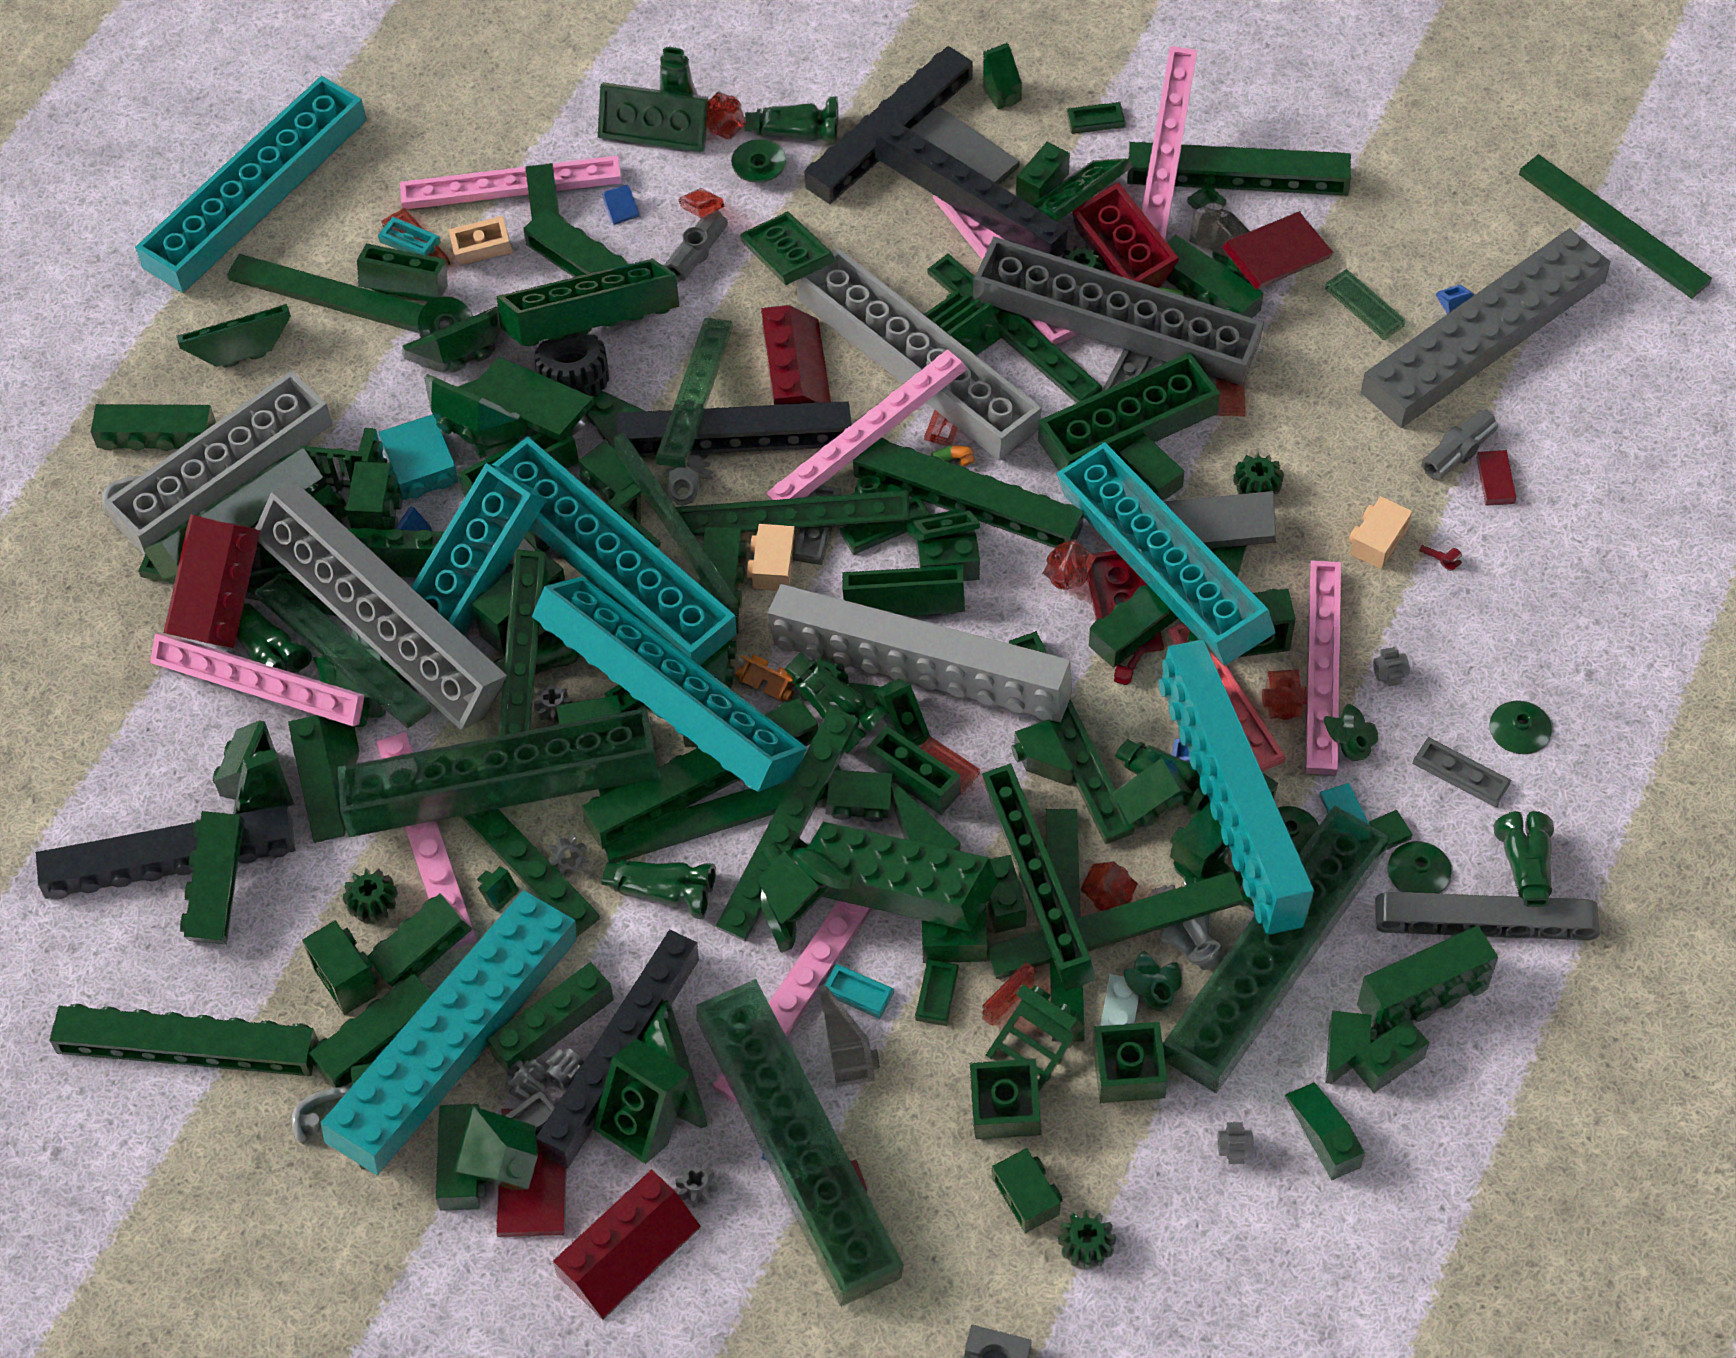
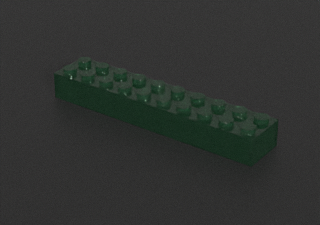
[338,708,660,837]
[1163,805,1389,1094]
[696,979,904,1307]

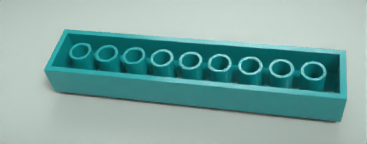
[135,75,367,293]
[492,437,737,665]
[1056,442,1276,666]
[532,576,807,792]
[1159,639,1314,935]
[321,890,576,1176]

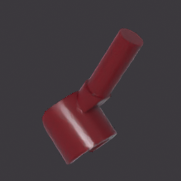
[1419,545,1462,571]
[1114,647,1145,685]

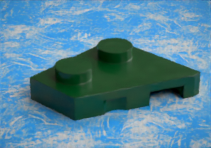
[585,390,645,451]

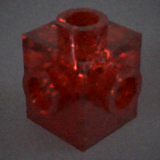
[707,91,747,140]
[1043,540,1096,590]
[1262,669,1308,720]
[1080,861,1138,911]

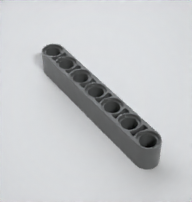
[1375,892,1600,940]

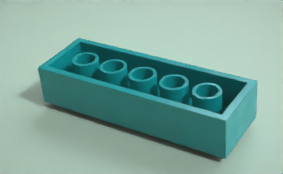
[411,463,547,636]

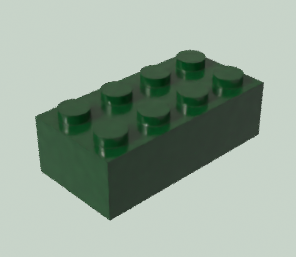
[1357,925,1498,1037]

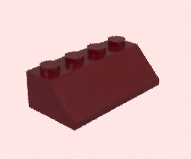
[1072,182,1179,288]
[761,305,831,405]
[163,514,261,648]
[552,1169,701,1320]

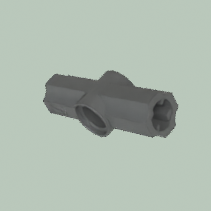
[664,209,728,283]
[1421,410,1498,480]

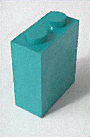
[378,414,459,500]

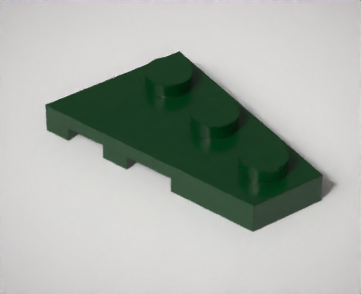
[233,749,294,814]

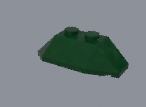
[176,304,291,368]
[402,306,503,373]
[424,374,528,447]
[641,999,707,1128]

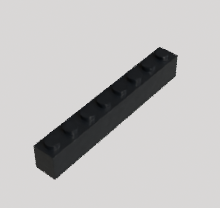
[804,46,973,205]
[875,119,1068,257]
[616,401,852,458]
[35,805,296,899]
[536,929,699,1169]

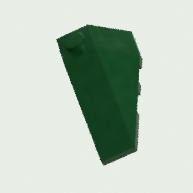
[288,715,360,843]

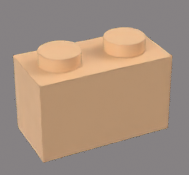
[448,216,513,266]
[1348,496,1412,569]
[747,524,795,591]

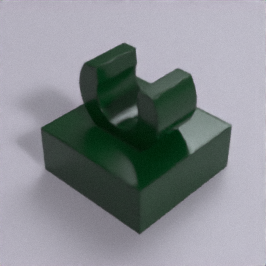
[477,866,519,912]

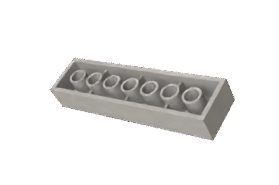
[104,370,333,555]

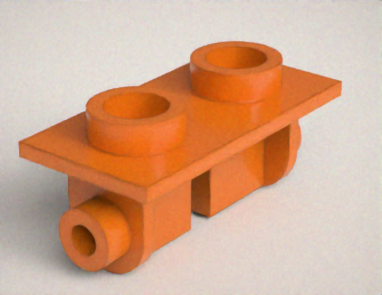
[735,654,796,702]

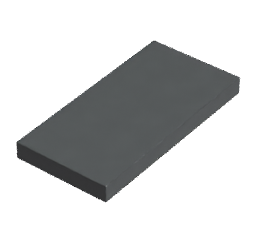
[910,106,1019,185]
[1163,491,1276,549]

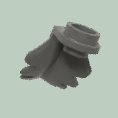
[662,454,713,506]
[1148,885,1223,970]

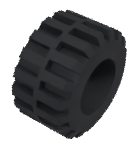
[534,332,610,396]

